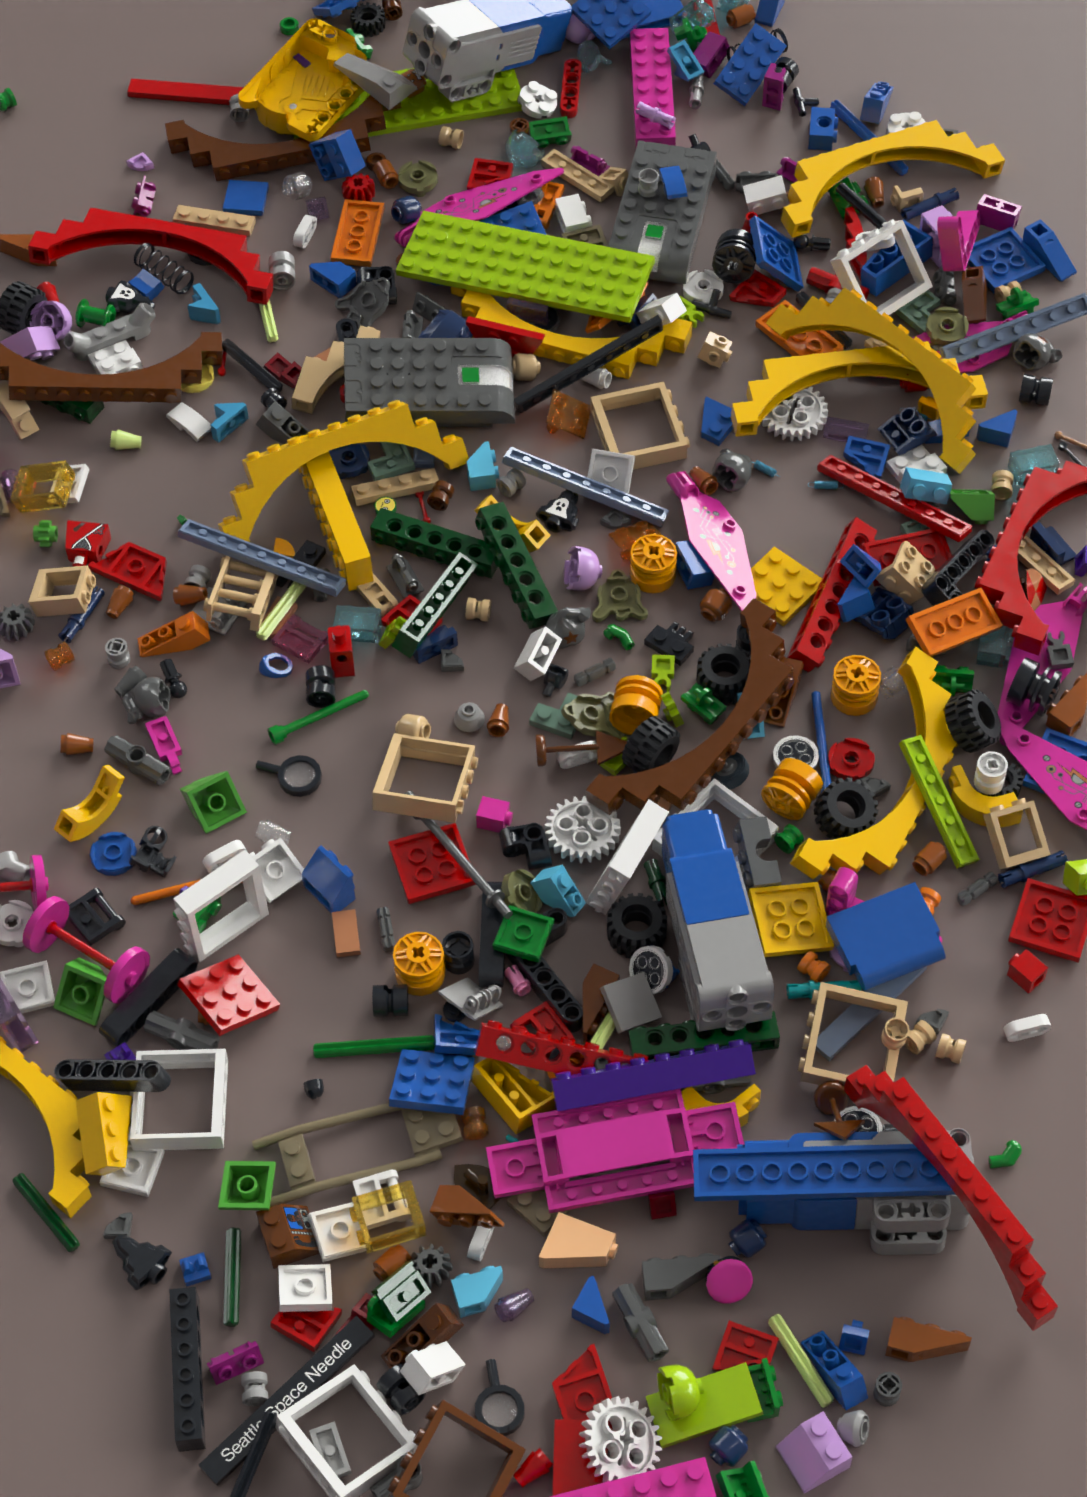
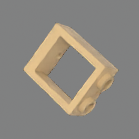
[29,565,96,617]
[983,798,1051,869]

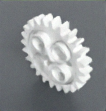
[762,386,828,441]
[545,796,621,863]
[579,1396,662,1483]

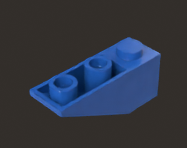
[860,81,894,124]
[1023,219,1077,282]
[800,1330,868,1410]

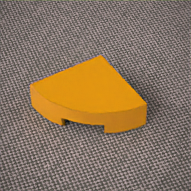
[274,538,295,558]

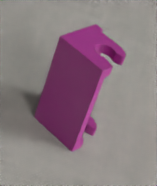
[693,32,731,78]
[762,63,786,111]
[976,194,1022,231]

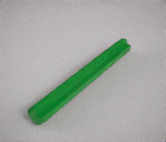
[313,1035,434,1058]

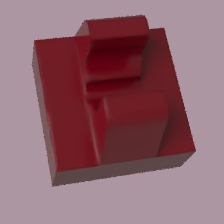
[648,1190,677,1220]

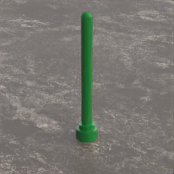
[267,690,369,745]

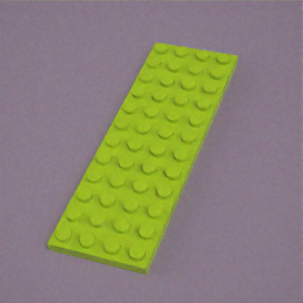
[293,68,523,139]
[396,211,655,323]

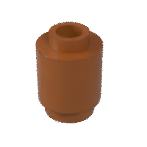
[726,4,756,29]
[373,159,398,189]
[912,841,947,876]
[373,1244,411,1282]

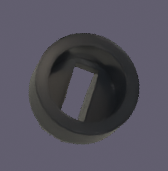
[303,1079,324,1099]

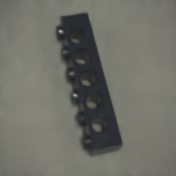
[169,1287,206,1452]

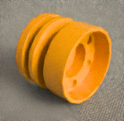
[630,534,677,594]
[830,655,881,716]
[609,675,663,735]
[761,758,823,820]
[393,932,446,996]

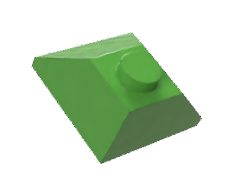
[949,489,995,524]
[180,771,247,834]
[53,958,107,1026]
[218,1161,276,1210]

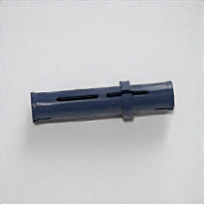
[901,187,959,221]
[58,586,105,643]
[998,850,1068,888]

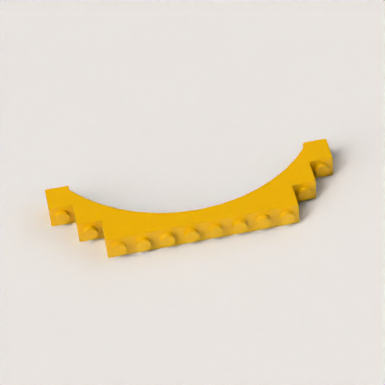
[781,120,1005,238]
[451,287,692,379]
[766,287,976,474]
[731,341,988,437]
[218,400,469,542]
[790,647,958,879]
[0,1036,92,1218]

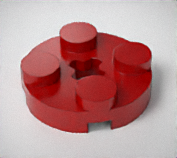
[828,738,875,781]

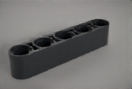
[479,882,505,987]
[99,948,198,1046]
[54,1059,171,1092]

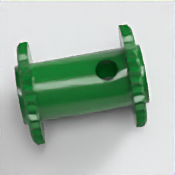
[75,299,116,327]

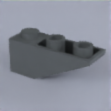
[255,401,310,445]
[642,1253,720,1301]

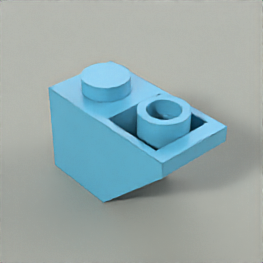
[467,441,499,491]
[531,864,586,917]
[451,1266,503,1318]

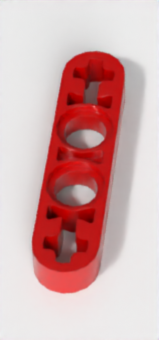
[560,58,582,119]

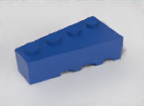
[861,220,933,296]

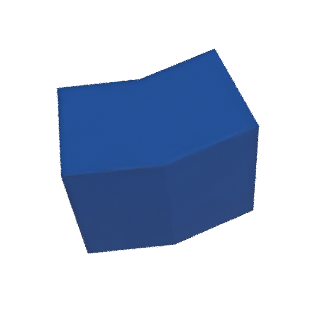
[128,269,165,300]

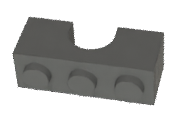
[733,816,782,890]

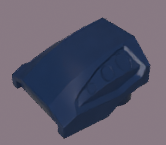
[418,310,473,338]
[877,406,938,455]
[853,587,914,639]

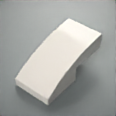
[166,402,211,442]

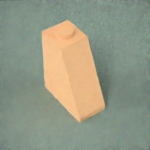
[539,1212,619,1268]

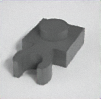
[1046,631,1074,670]

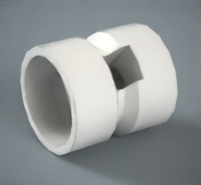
[974,752,1008,795]

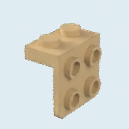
[875,541,935,605]

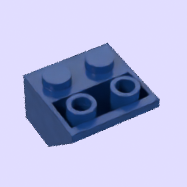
[309,129,366,181]
[301,845,355,914]

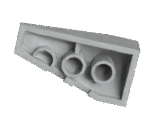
[334,53,417,110]

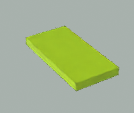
[646,1362,764,1449]

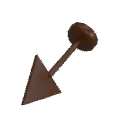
[536,731,627,767]
[814,1080,865,1140]

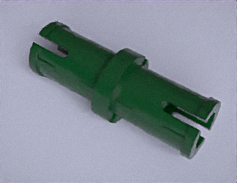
[643,859,667,907]

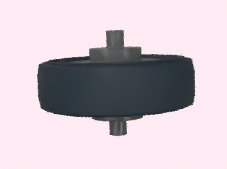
[711,752,749,790]

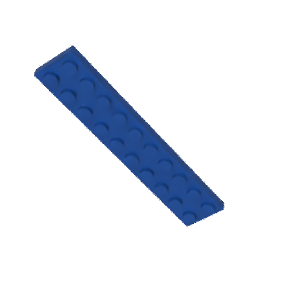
[693,1144,956,1201]

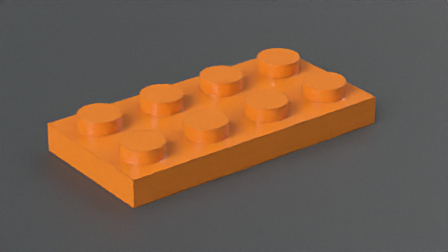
[330,199,385,267]
[755,300,844,356]
[905,588,1003,657]

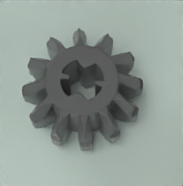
[0,603,35,641]
[411,1243,453,1289]

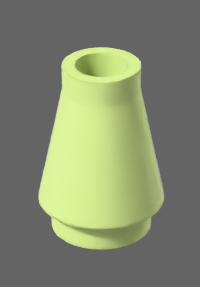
[110,429,142,450]

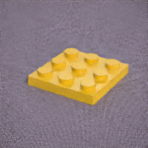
[751,546,822,627]
[747,882,834,957]

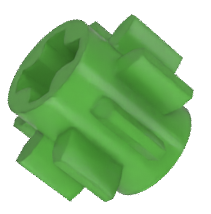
[33,520,58,547]

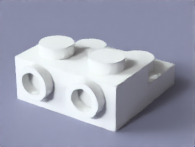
[88,340,143,375]
[885,444,947,484]
[250,837,304,904]

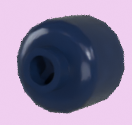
[391,196,422,225]
[728,1219,768,1258]
[709,1425,748,1467]

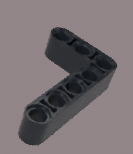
[922,530,995,606]
[506,908,583,1033]

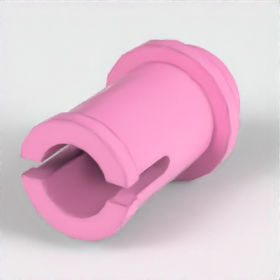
[504,965,531,996]

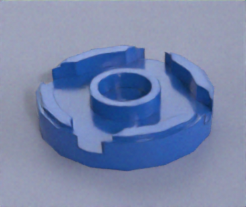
[90,832,137,876]

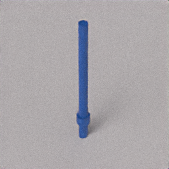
[811,691,832,793]

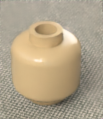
[512,353,541,381]
[395,714,431,738]

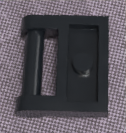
[68,888,126,946]

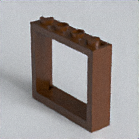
[387,1400,526,1497]

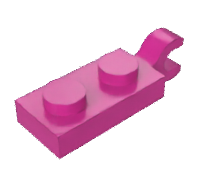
[145,716,183,775]

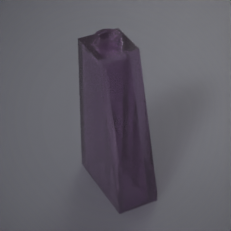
[0,978,39,1053]

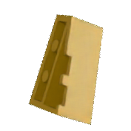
[471,1058,556,1135]
[76,1092,132,1176]

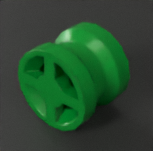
[0,87,17,112]
[774,824,804,854]

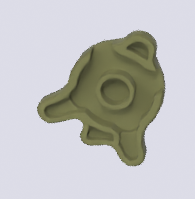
[592,569,648,622]
[561,692,623,739]

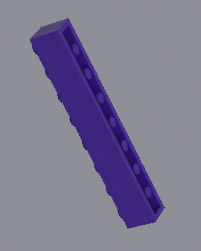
[551,1039,756,1111]

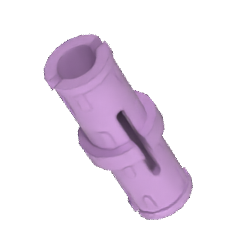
[635,102,676,129]

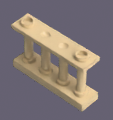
[203,556,279,632]

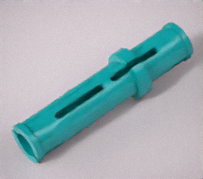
[786,980,861,1000]

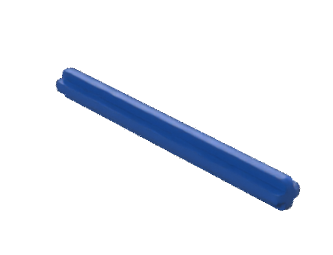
[830,100,909,176]

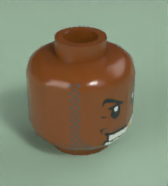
[401,69,427,98]
[700,588,733,622]

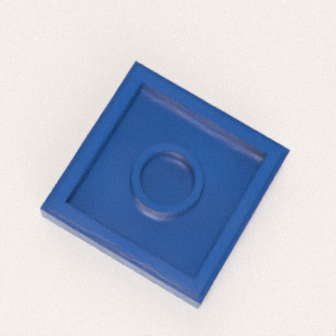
[223,180,269,216]

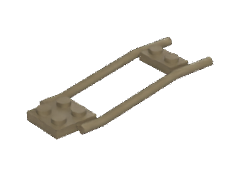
[252,1103,464,1207]

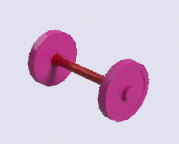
[0,855,49,911]
[23,896,150,1004]

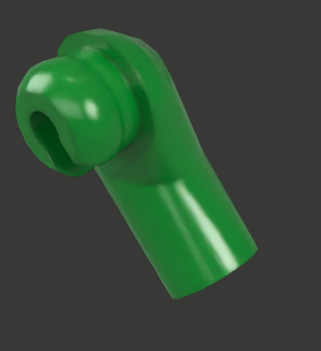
[603,624,635,650]
[988,1140,1022,1168]

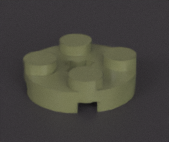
[398,160,438,197]
[926,307,969,346]
[502,869,543,913]

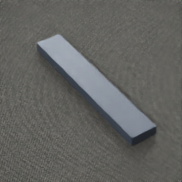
[815,966,927,1062]

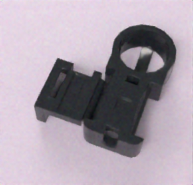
[129,826,177,878]

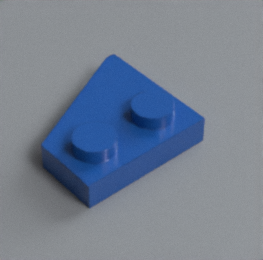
[701,396,733,446]
[843,436,890,480]
[434,1014,479,1056]

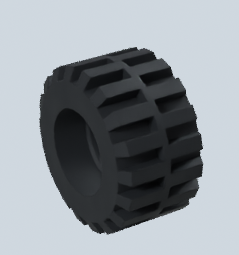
[0,281,47,335]
[696,644,751,705]
[945,689,1001,753]
[622,716,681,773]
[813,778,878,839]
[607,893,667,959]

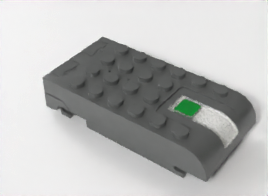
[609,140,717,284]
[344,338,515,427]

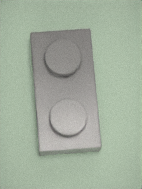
[309,1421,352,1478]

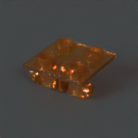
[546,389,591,439]
[609,521,662,561]

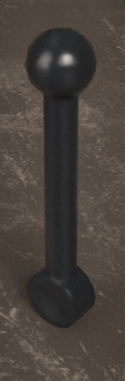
[1058,442,1087,467]

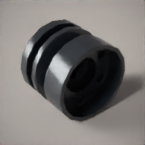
[712,229,756,284]
[1006,657,1062,717]

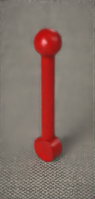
[218,340,227,376]
[415,491,431,523]

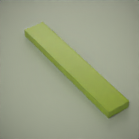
[899,735,980,869]

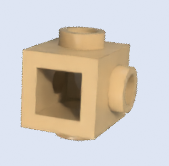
[697,331,733,368]

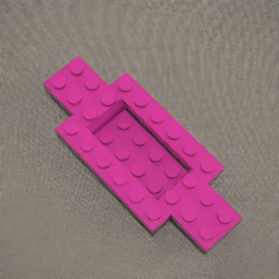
[486,1088,744,1213]

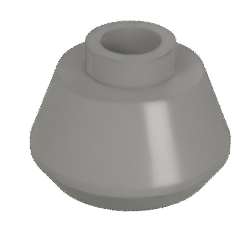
[454,702,485,732]
[837,1410,869,1447]

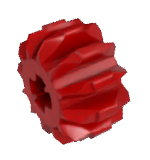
[342,173,376,202]

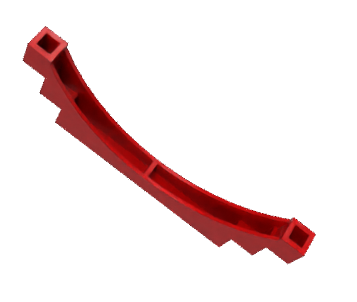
[28,207,273,305]
[974,461,1087,656]
[844,1065,1058,1331]

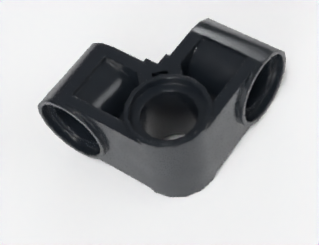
[357,266,397,305]
[499,823,552,870]

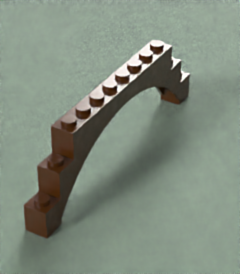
[165,95,402,181]
[0,332,222,403]
[586,598,794,816]

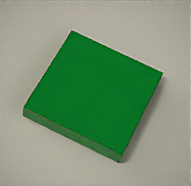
[493,905,554,963]

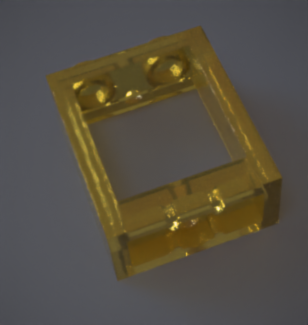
[10,460,75,513]
[349,1180,427,1254]

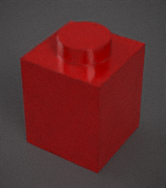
[1007,949,1048,994]

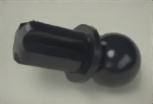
[793,234,831,251]
[160,659,187,698]

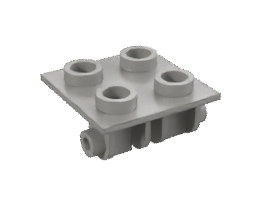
[192,587,247,636]
[438,977,503,1021]

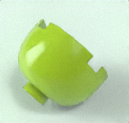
[657,1364,704,1421]

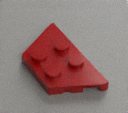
[466,316,545,358]
[88,542,167,602]
[551,1344,613,1430]

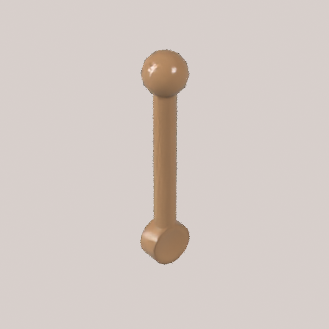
[1054,431,1087,450]

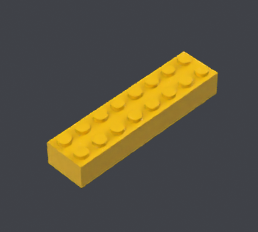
[298,435,374,591]

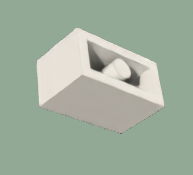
[743,175,789,215]
[555,194,592,233]
[636,293,687,325]
[514,626,562,681]
[400,1341,466,1395]

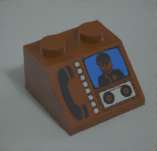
[256,1204,320,1269]

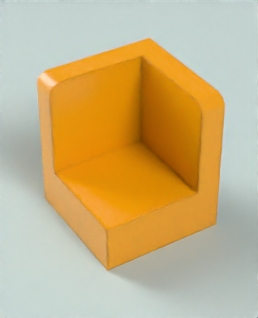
[917,396,940,421]

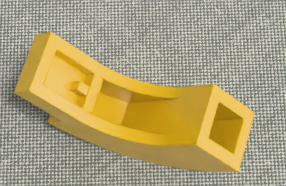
[474,495,551,552]
[54,765,125,842]
[948,765,1023,827]
[681,1084,761,1127]

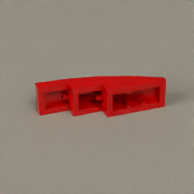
[844,206,867,282]

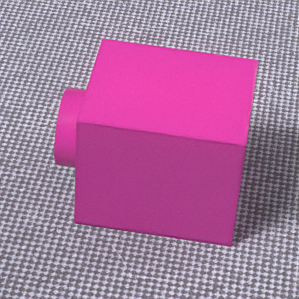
[476,796,513,833]

